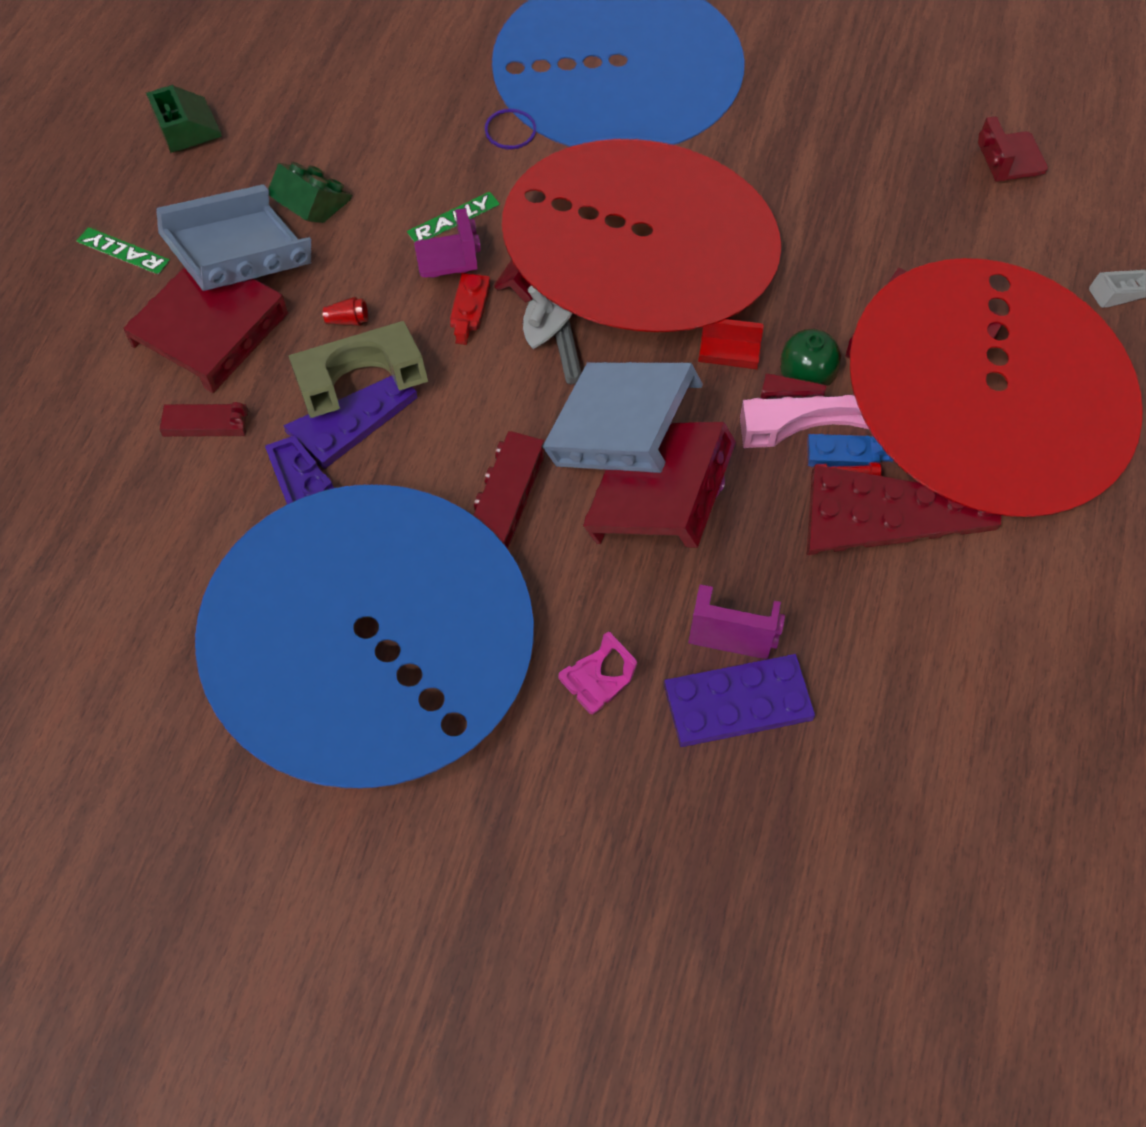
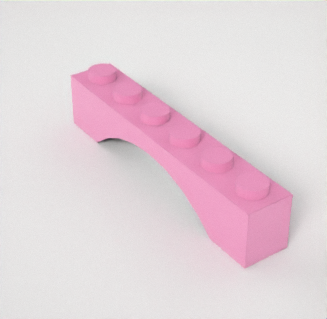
[740,395,869,448]

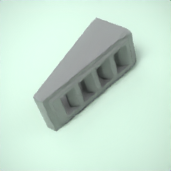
[1089,270,1146,308]

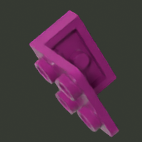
[414,208,481,278]

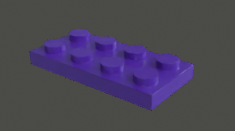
[664,654,815,748]

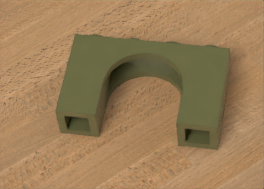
[288,321,428,418]

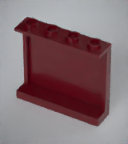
[123,267,288,393]
[583,422,736,548]

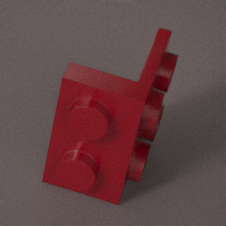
[977,116,1048,182]

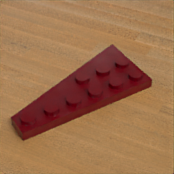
[806,465,1001,556]

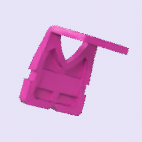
[558,632,637,715]

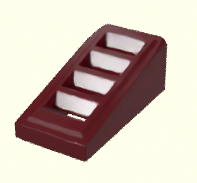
[760,373,826,399]

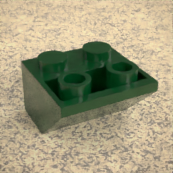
[146,85,222,153]
[268,162,353,223]

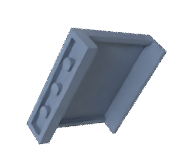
[156,184,311,291]
[542,362,703,473]

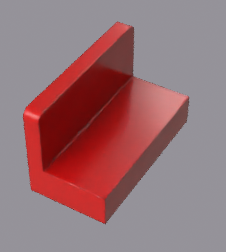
[698,319,764,369]

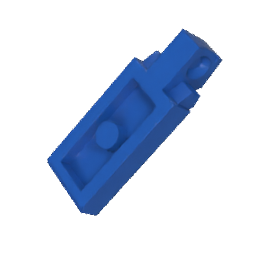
[807,434,893,467]

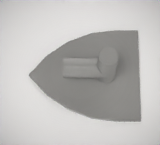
[523,285,572,349]

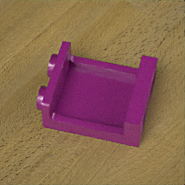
[688,584,785,660]

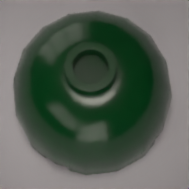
[780,329,841,386]

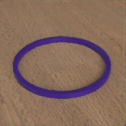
[485,109,536,149]

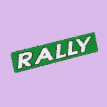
[407,192,500,242]
[77,227,169,274]

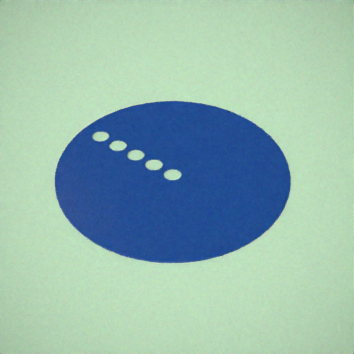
[492,0,744,147]
[195,485,533,788]

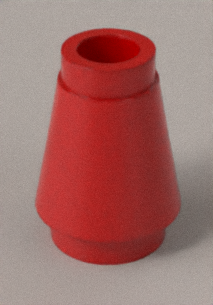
[323,296,368,326]

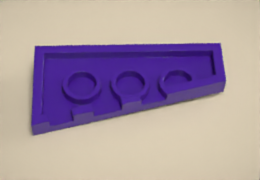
[284,376,417,469]
[265,435,334,504]

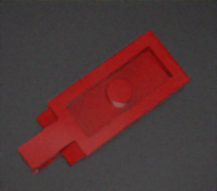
[450,273,490,345]

